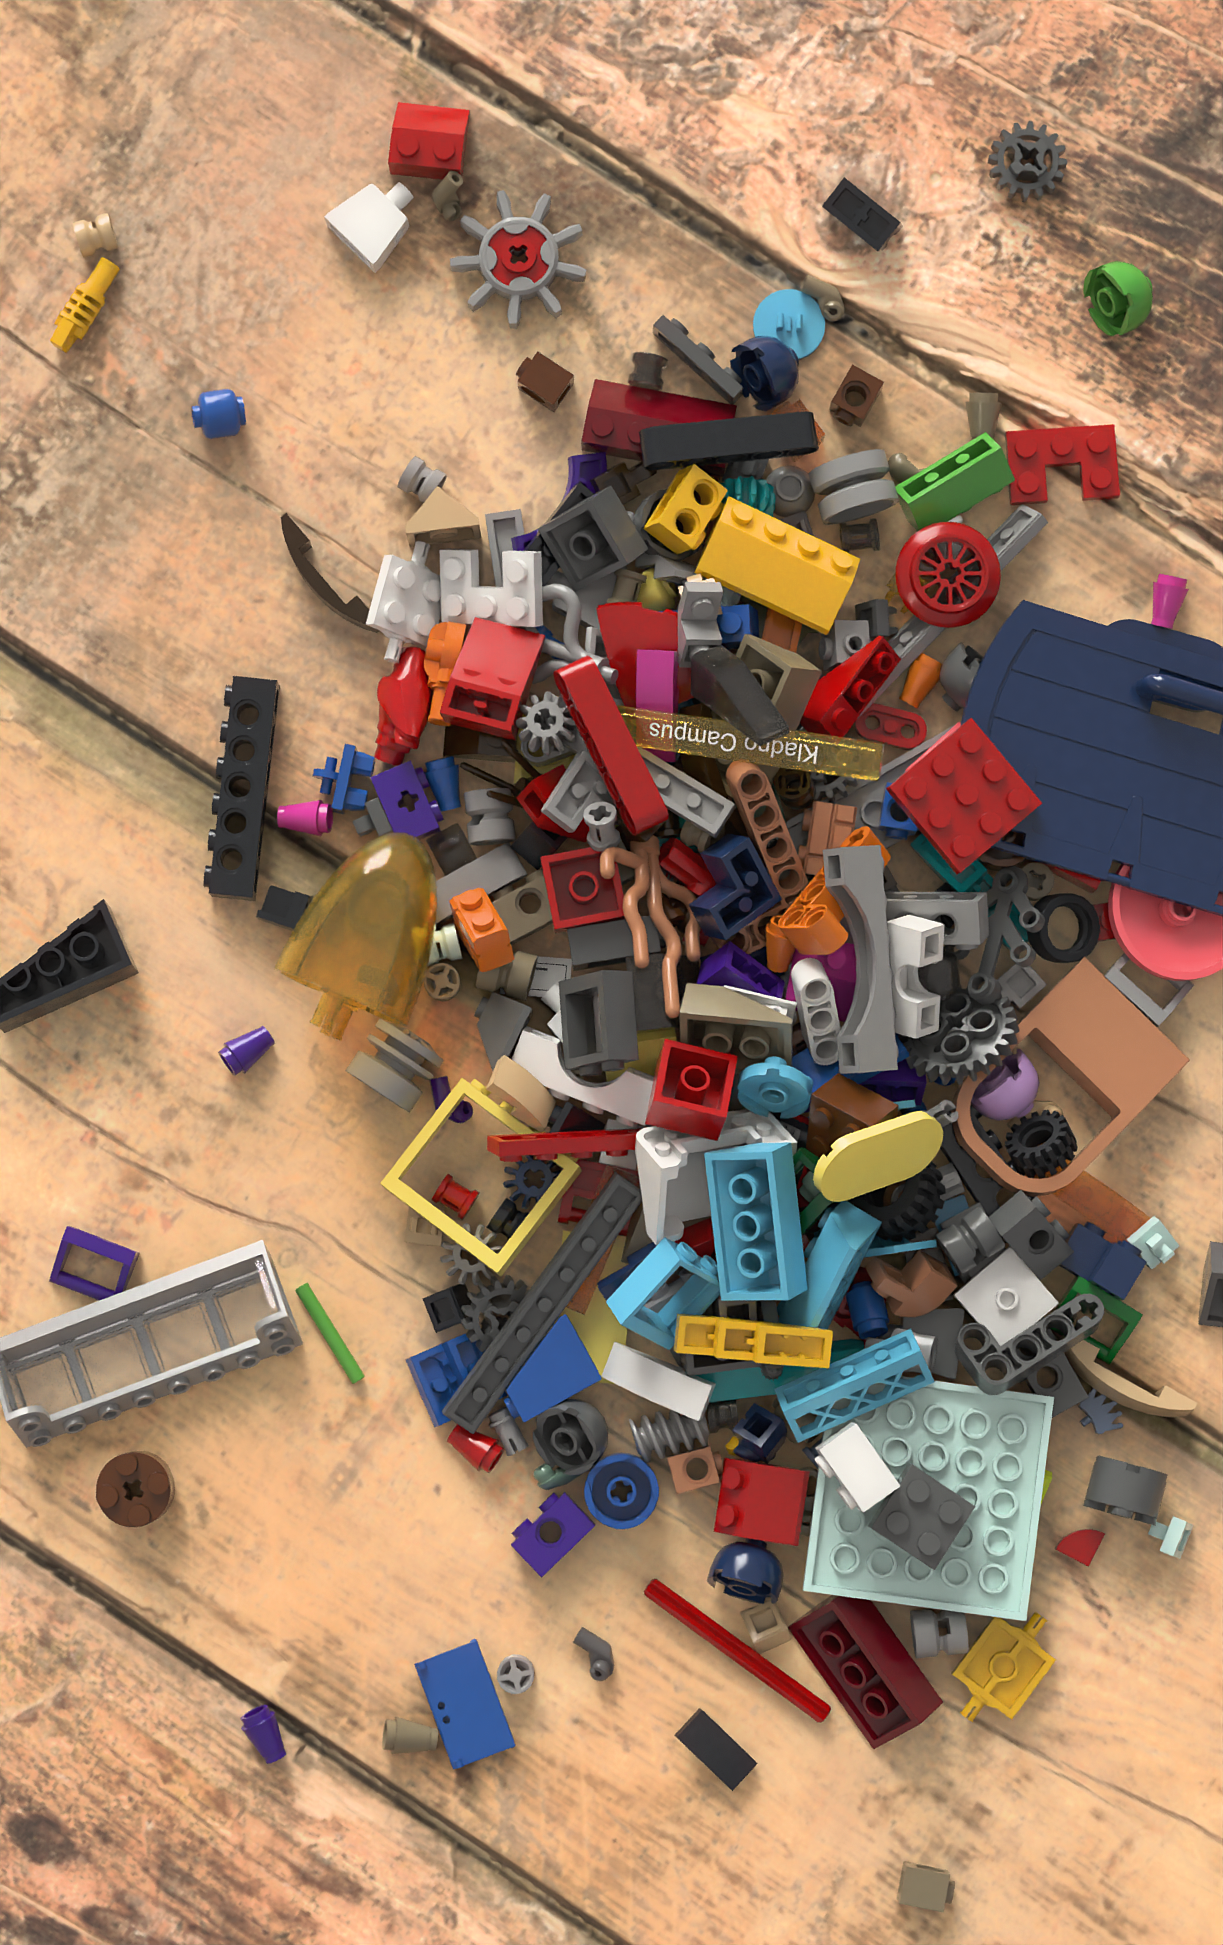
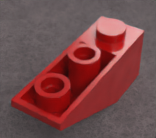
[799,636,901,744]

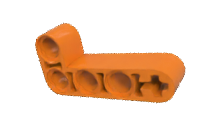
[778,826,891,955]

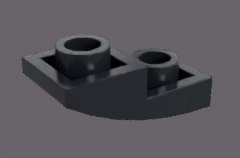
[674,1708,758,1791]

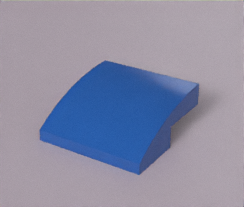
[406,1333,507,1428]

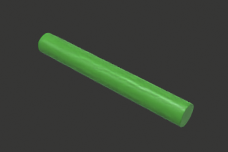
[295,1283,365,1384]

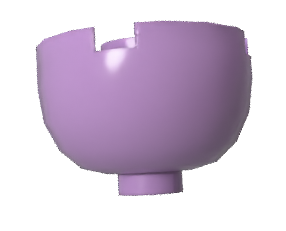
[971,1049,1040,1121]

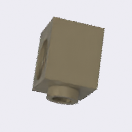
[897,1861,955,1912]

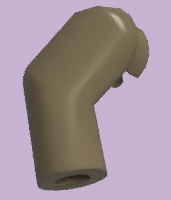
[432,171,463,221]
[888,453,925,483]

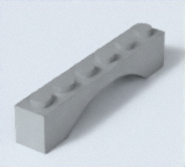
[823,845,899,1074]

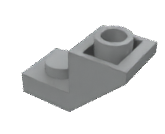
[678,582,723,668]

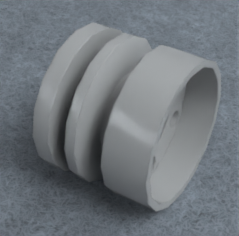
[345,1018,444,1113]

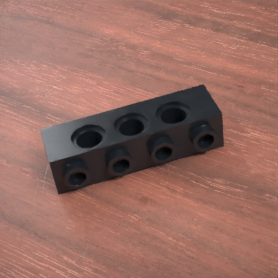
[940,1101,1035,1243]

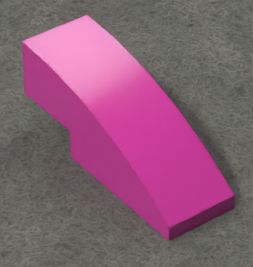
[636,649,679,762]

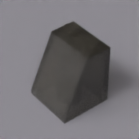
[625,953,700,1034]

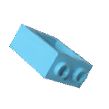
[606,1237,720,1350]

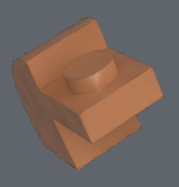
[865,1250,958,1317]

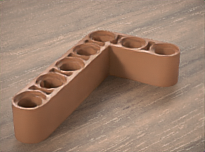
[710,758,809,954]

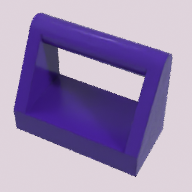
[49,1226,140,1301]

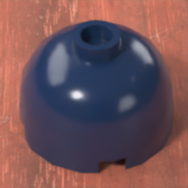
[730,336,799,412]
[707,1538,784,1604]

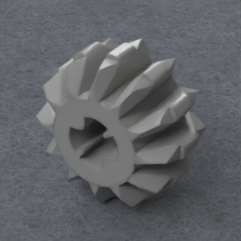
[516,691,577,756]
[440,1223,502,1285]

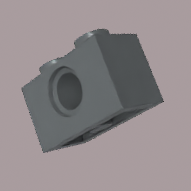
[988,1190,1074,1280]

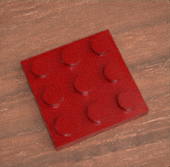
[886,718,1042,875]

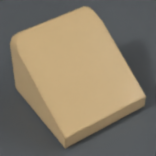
[741,1599,792,1654]

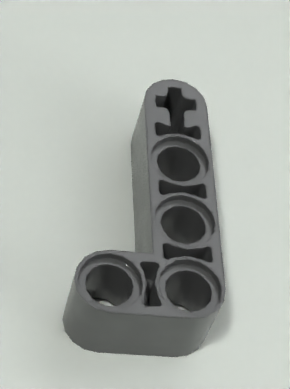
[955,1294,1104,1395]

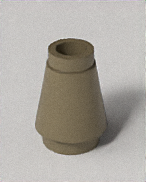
[966,393,1002,440]
[382,1717,438,1754]

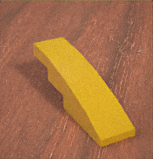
[673,1314,833,1368]

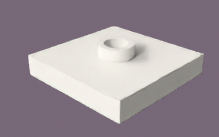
[953,1246,1059,1346]

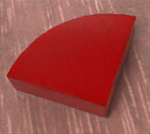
[1054,1529,1105,1567]

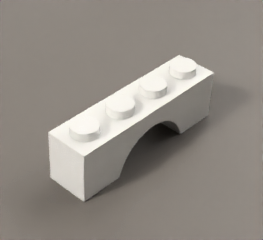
[512,1026,654,1128]

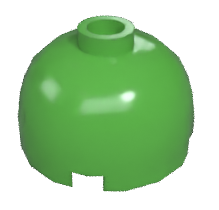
[1083,261,1153,336]

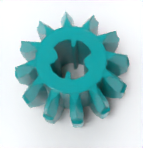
[716,476,776,518]

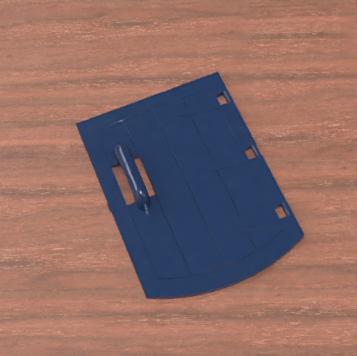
[961,600,1223,917]

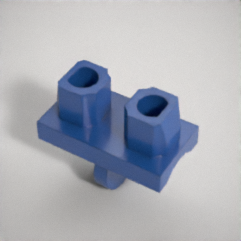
[312,744,376,814]

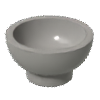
[766,466,815,517]

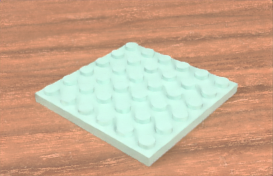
[802,1376,1054,1621]

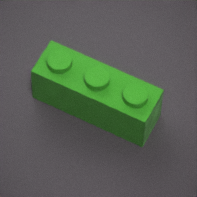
[896,432,1015,531]

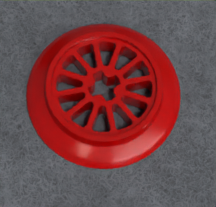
[895,522,1001,628]

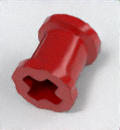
[431,1174,480,1220]

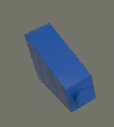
[504,1314,602,1422]

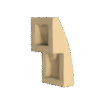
[486,1055,556,1133]

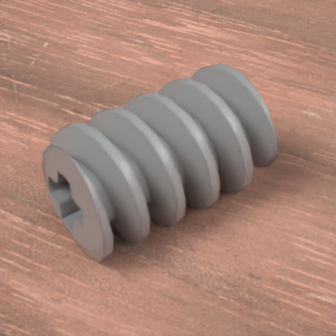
[629,1409,710,1463]

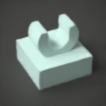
[1126,1216,1179,1269]
[1148,1516,1193,1559]

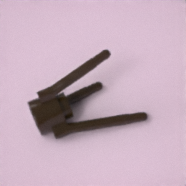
[460,739,542,810]

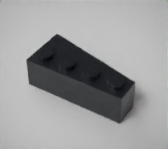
[0,899,139,1033]

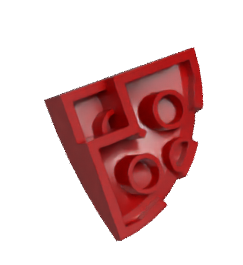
[596,602,733,720]

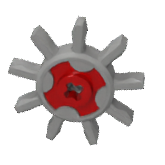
[450,190,586,329]

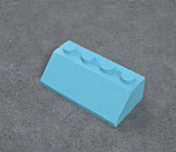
[704,1142,808,1301]
[777,1201,882,1329]

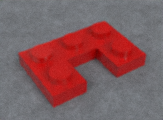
[1005,424,1120,506]

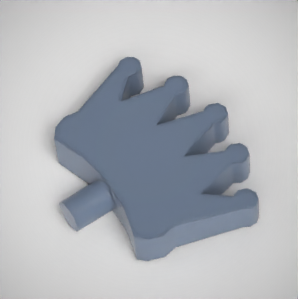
[1078,1388,1123,1434]

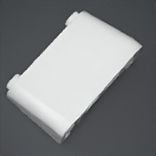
[635,1109,797,1245]

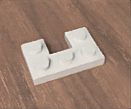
[439,548,543,627]

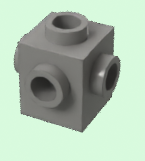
[818,620,872,671]

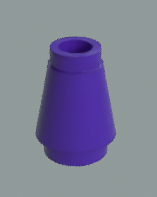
[218,1026,275,1076]
[240,1705,286,1764]

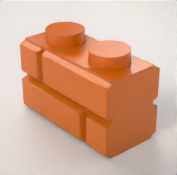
[449,888,514,972]

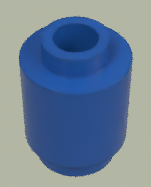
[846,1281,890,1339]

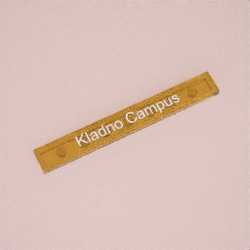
[617,705,885,781]

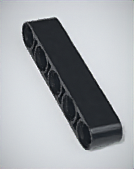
[639,411,819,470]

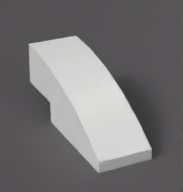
[601,1342,716,1421]

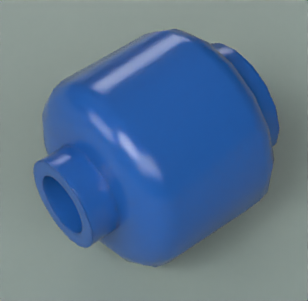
[191,389,246,439]

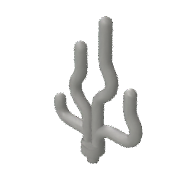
[519,584,618,684]

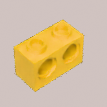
[643,464,728,555]

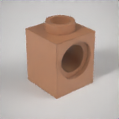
[667,1445,723,1494]

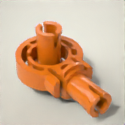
[424,621,466,726]

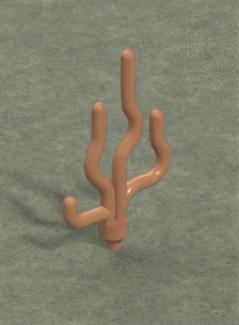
[599,835,701,1018]

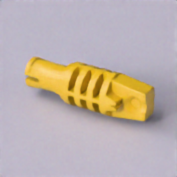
[50,257,120,353]

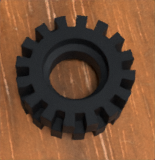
[1005,1110,1078,1179]

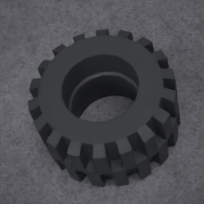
[845,1161,946,1242]

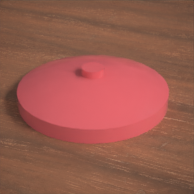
[1108,864,1223,981]

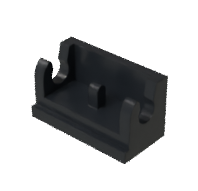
[822,177,903,252]

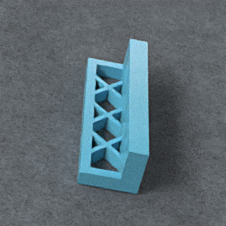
[774,1328,935,1443]

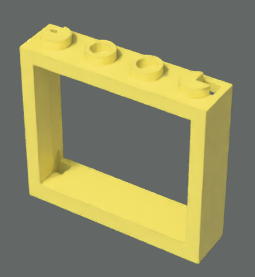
[380,1078,582,1277]

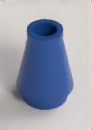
[424,756,461,812]

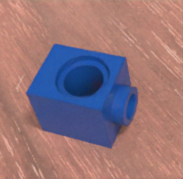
[878,782,917,840]

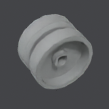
[808,449,899,525]

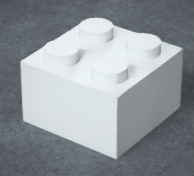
[814,1422,900,1513]

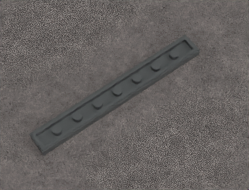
[442,1172,642,1434]

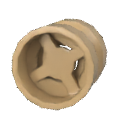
[73,213,118,258]

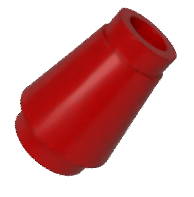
[447,1424,504,1473]

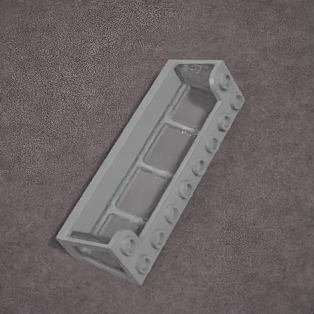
[0,1240,303,1448]

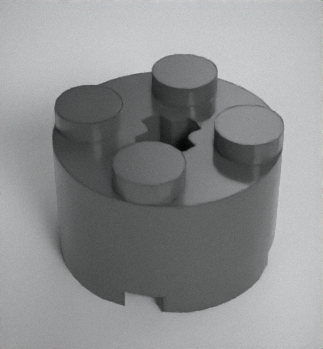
[1083,1456,1168,1526]

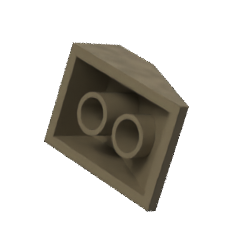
[680,983,793,1074]

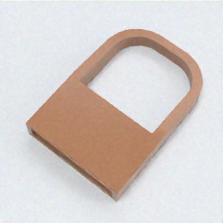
[951,957,1190,1197]

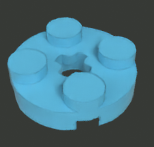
[737,1056,813,1118]

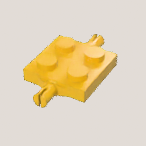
[951,1611,1056,1722]

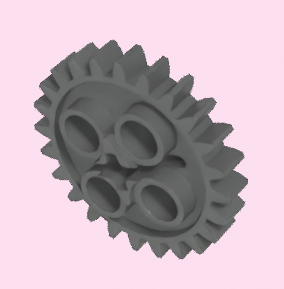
[898,982,1020,1085]

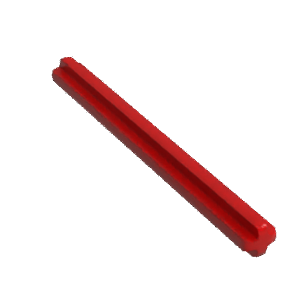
[644,1579,831,1723]

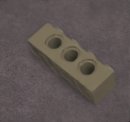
[492,837,635,945]

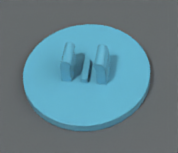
[753,289,825,360]

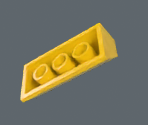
[694,496,861,635]

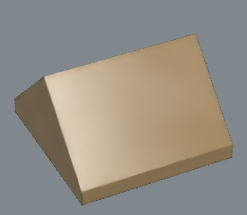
[405,486,481,547]

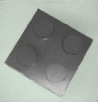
[868,1463,976,1570]

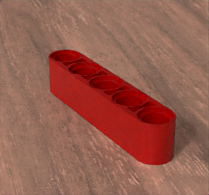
[553,655,669,836]

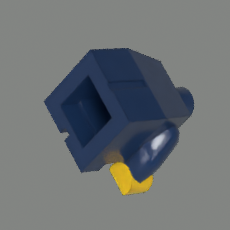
[725,1403,787,1464]

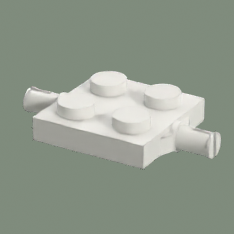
[366,541,441,663]

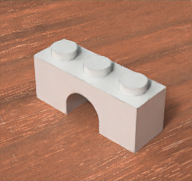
[887,915,945,1039]

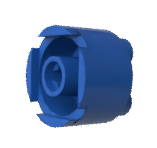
[584,1452,659,1529]

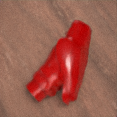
[374,647,433,766]

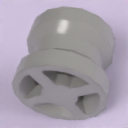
[497,1654,534,1694]

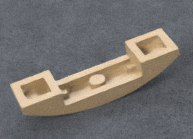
[1058,1335,1198,1417]

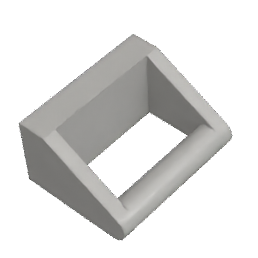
[1104,953,1194,1027]

